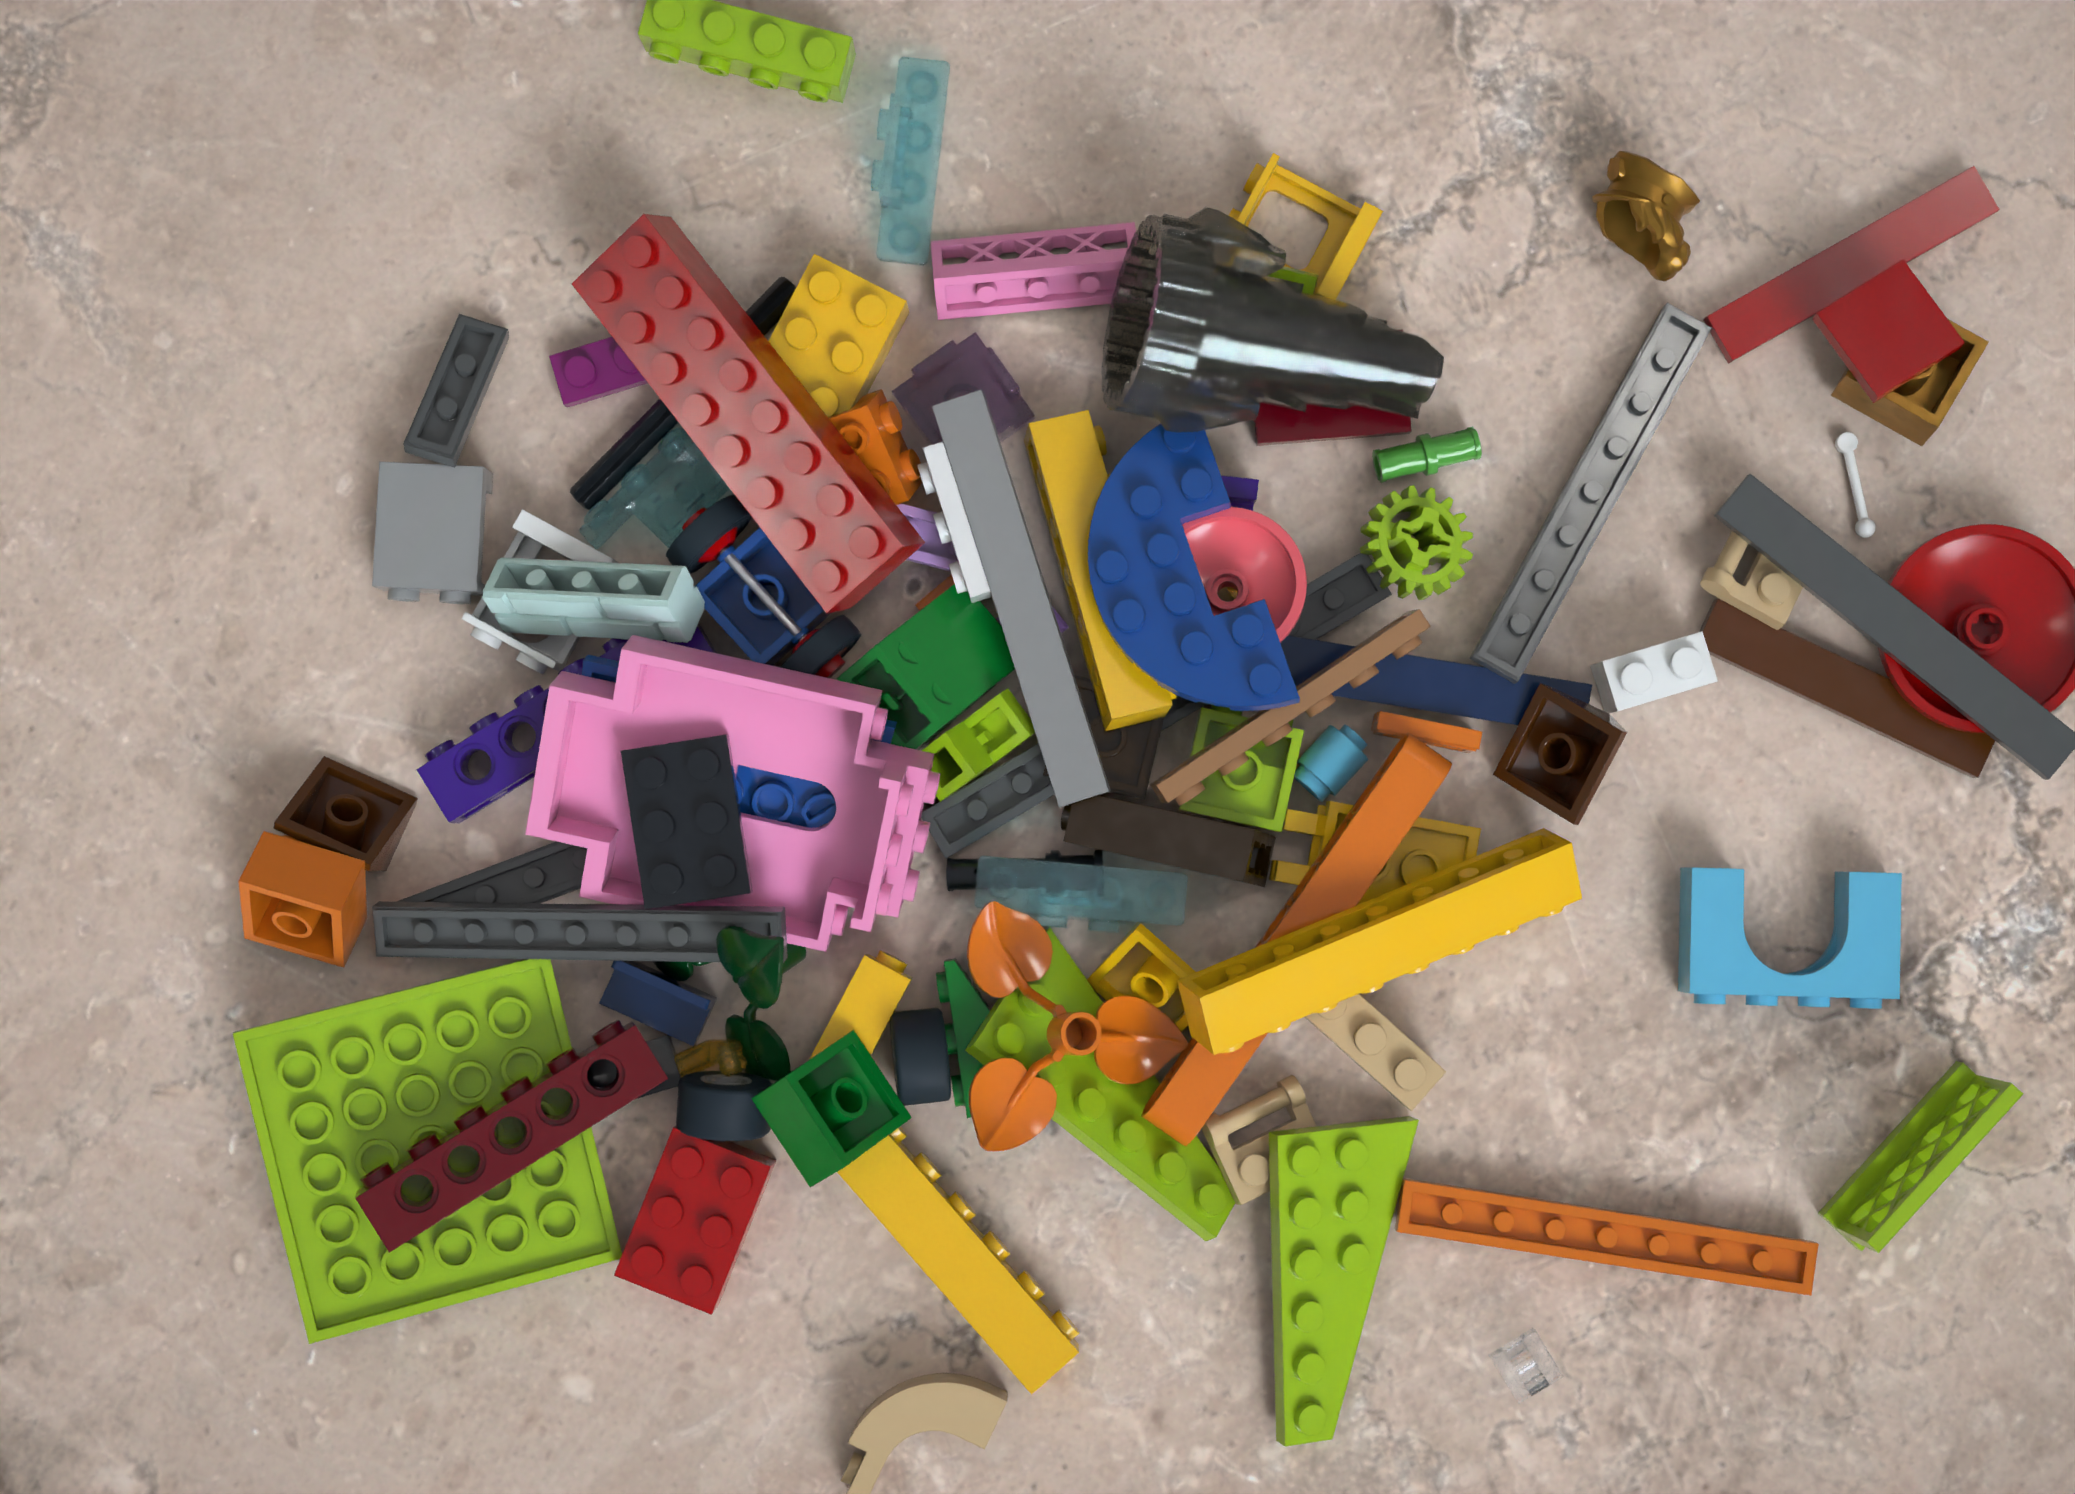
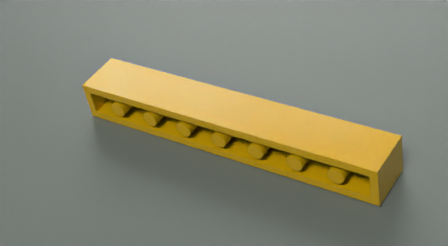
[1177,828,1582,1055]

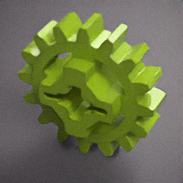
[1359,485,1473,600]

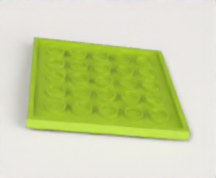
[233,959,622,1344]

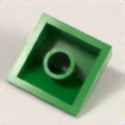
[751,1030,912,1187]

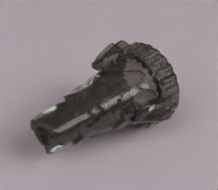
[1101,207,1444,433]

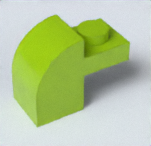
[921,688,1035,802]

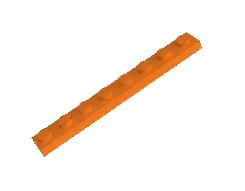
[1395,1178,1819,1296]

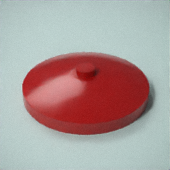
[1878,524,2075,733]

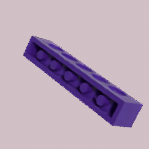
[416,622,718,823]

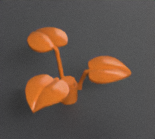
[967,901,1188,1151]

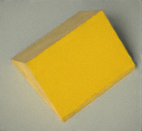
[1087,921,1196,1032]

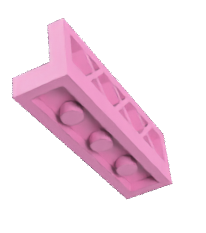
[931,222,1142,320]

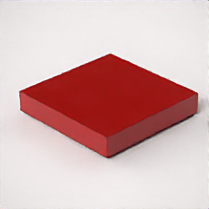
[1812,259,1965,403]

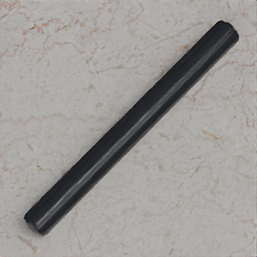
[570,277,796,510]

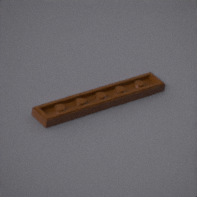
[1699,599,1995,778]

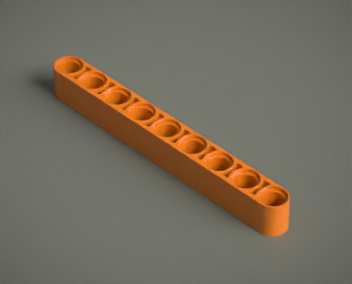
[1141,732,1452,1146]

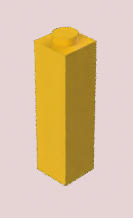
[809,950,913,1059]

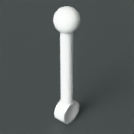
[1835,432,1876,538]

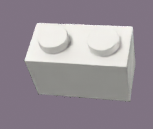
[1590,631,1718,714]

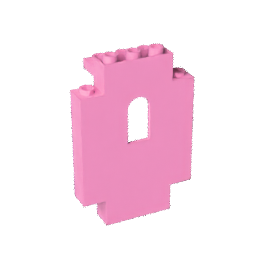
[525,635,941,952]

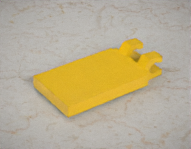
[1269,801,1481,905]

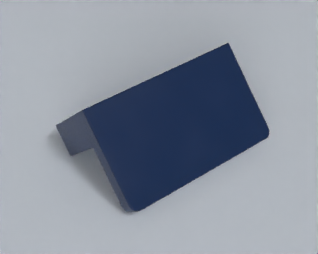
[599,961,717,1046]

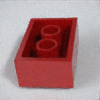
[614,1125,777,1315]

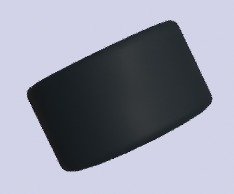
[890,1008,951,1106]
[676,1071,772,1141]

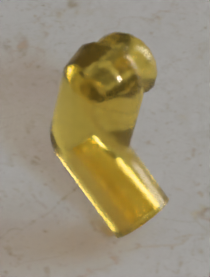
[674,1039,747,1077]

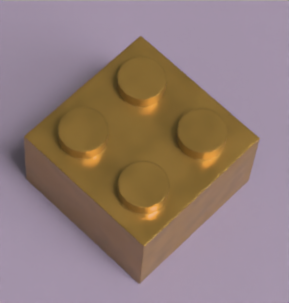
[1831,319,1989,447]

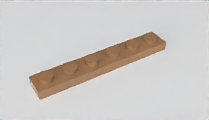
[1150,609,1431,806]

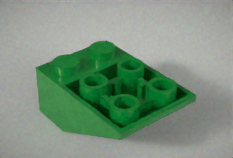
[836,584,1015,750]

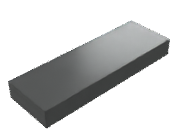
[403,314,509,468]

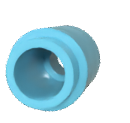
[1294,724,1368,802]

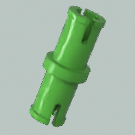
[1372,426,1482,483]

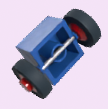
[666,494,861,678]

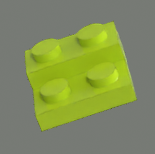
[1178,705,1304,832]

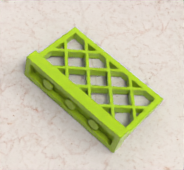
[1818,1061,2023,1253]

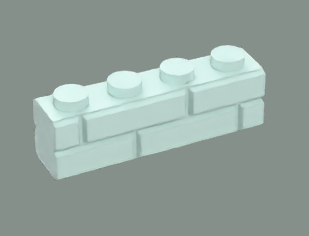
[482,558,705,643]

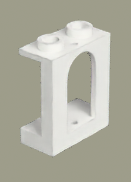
[462,509,618,674]

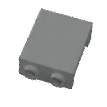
[372,462,493,604]

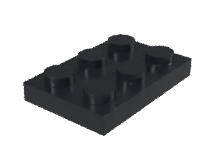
[621,735,753,909]

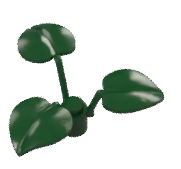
[652,926,806,1084]

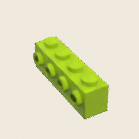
[638,0,856,103]

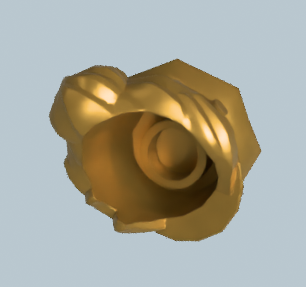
[1592,151,1700,281]

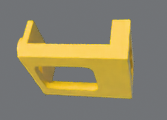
[1218,153,1383,312]

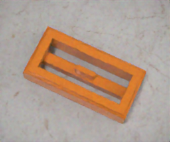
[1371,711,1483,753]

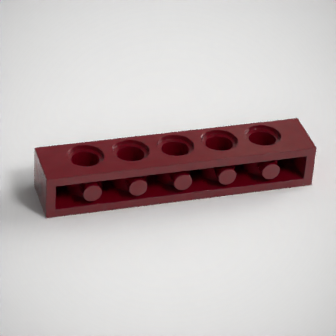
[355,1020,668,1253]

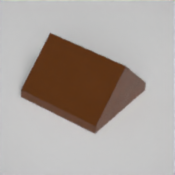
[1493,683,1627,825]
[273,756,418,872]

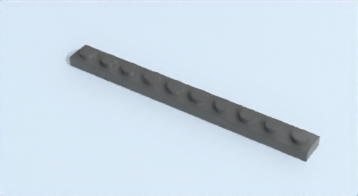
[921,553,1392,859]

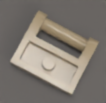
[1700,531,1803,630]
[1201,1075,1316,1205]

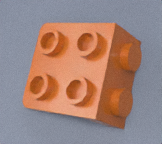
[828,389,922,505]

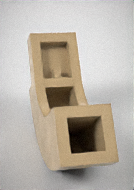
[841,1373,1008,1494]

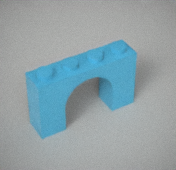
[1678,867,1902,1009]

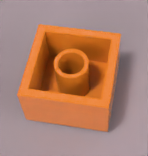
[238,831,367,968]

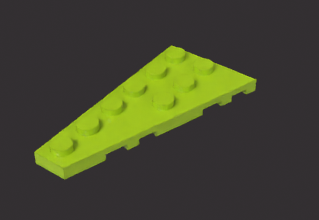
[965,927,1235,1241]
[1268,1116,1419,1447]

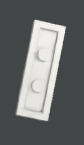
[917,442,991,603]

